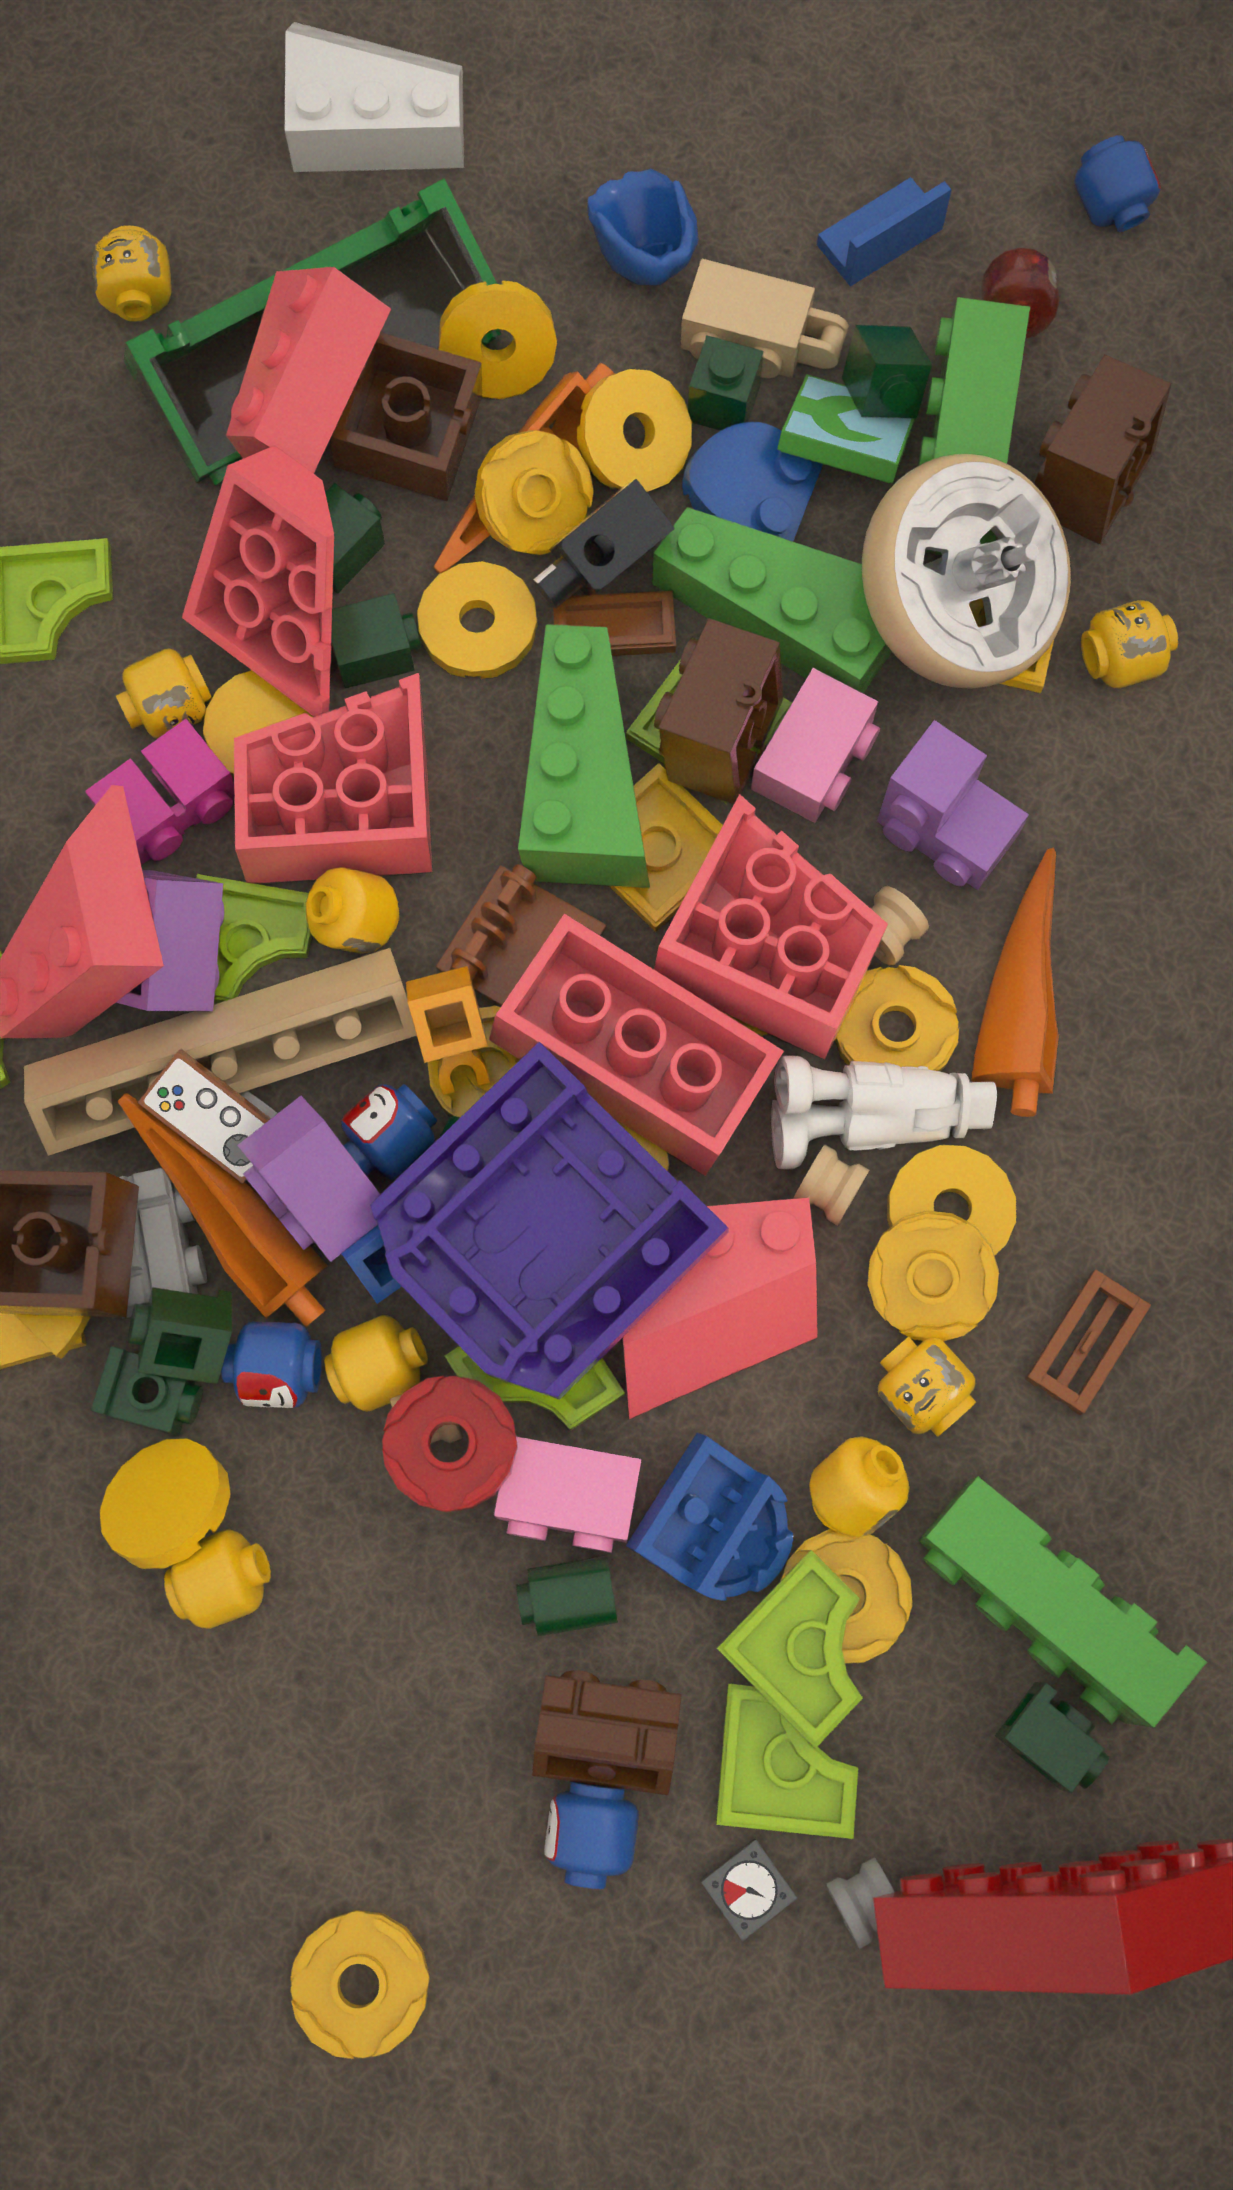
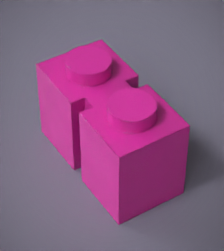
[85,719,235,865]

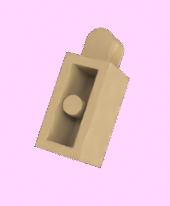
[681,259,849,378]

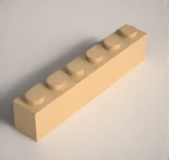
[24,948,417,1156]

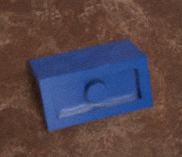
[817,177,952,286]

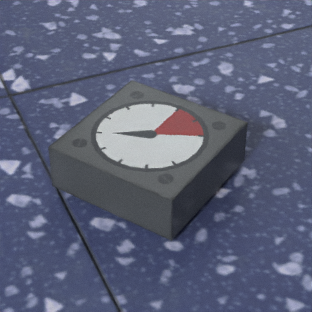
[700,1838,797,1941]

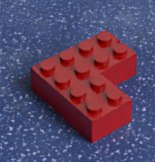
[873,1839,1233,1995]

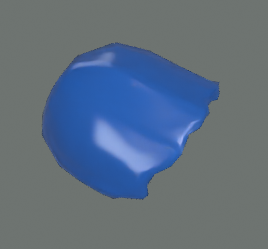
[587,169,698,286]

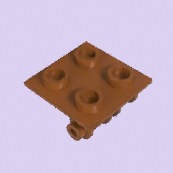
[436,864,607,1006]

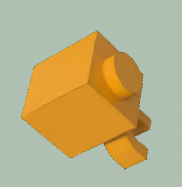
[406,966,490,1095]

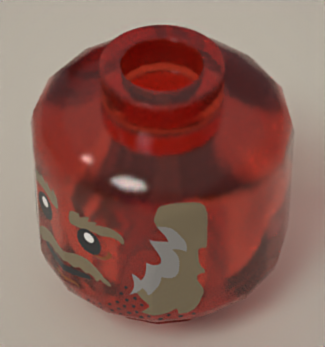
[981,248,1060,339]

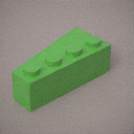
[918,297,1030,555]
[652,507,892,693]
[518,624,650,888]
[918,1476,1207,1728]

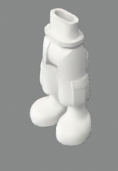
[771,1056,997,1169]

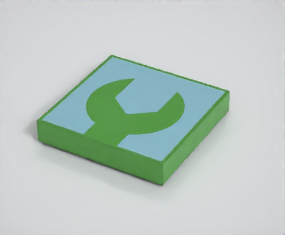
[777,374,915,483]

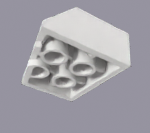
[285,22,464,172]

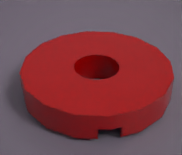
[382,1376,518,1513]

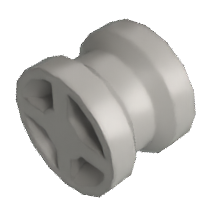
[825,1857,894,1949]

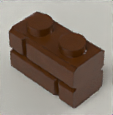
[532,1670,682,1795]

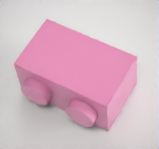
[751,668,880,823]
[494,1437,641,1553]

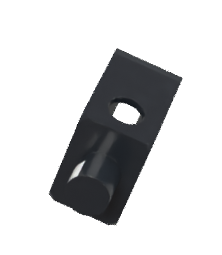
[533,479,675,609]

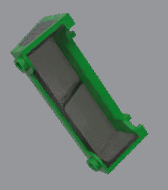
[124,178,502,486]

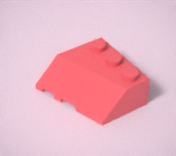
[226,267,391,474]
[0,785,164,1039]
[654,794,888,1060]
[622,1198,817,1420]

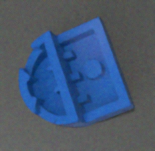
[682,422,823,541]
[626,1433,793,1601]

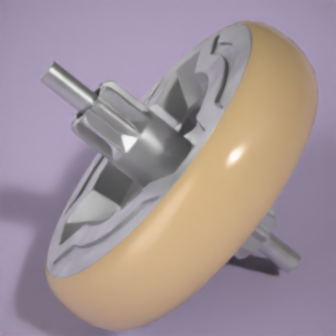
[862,454,1071,689]

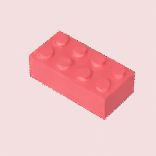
[489,914,784,1176]

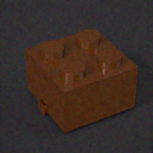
[330,332,482,501]
[1034,354,1172,545]
[654,618,783,804]
[0,1170,139,1318]

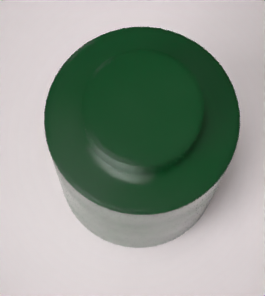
[516,1555,618,1637]

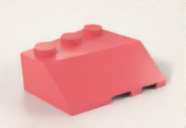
[182,445,334,717]
[234,673,432,884]

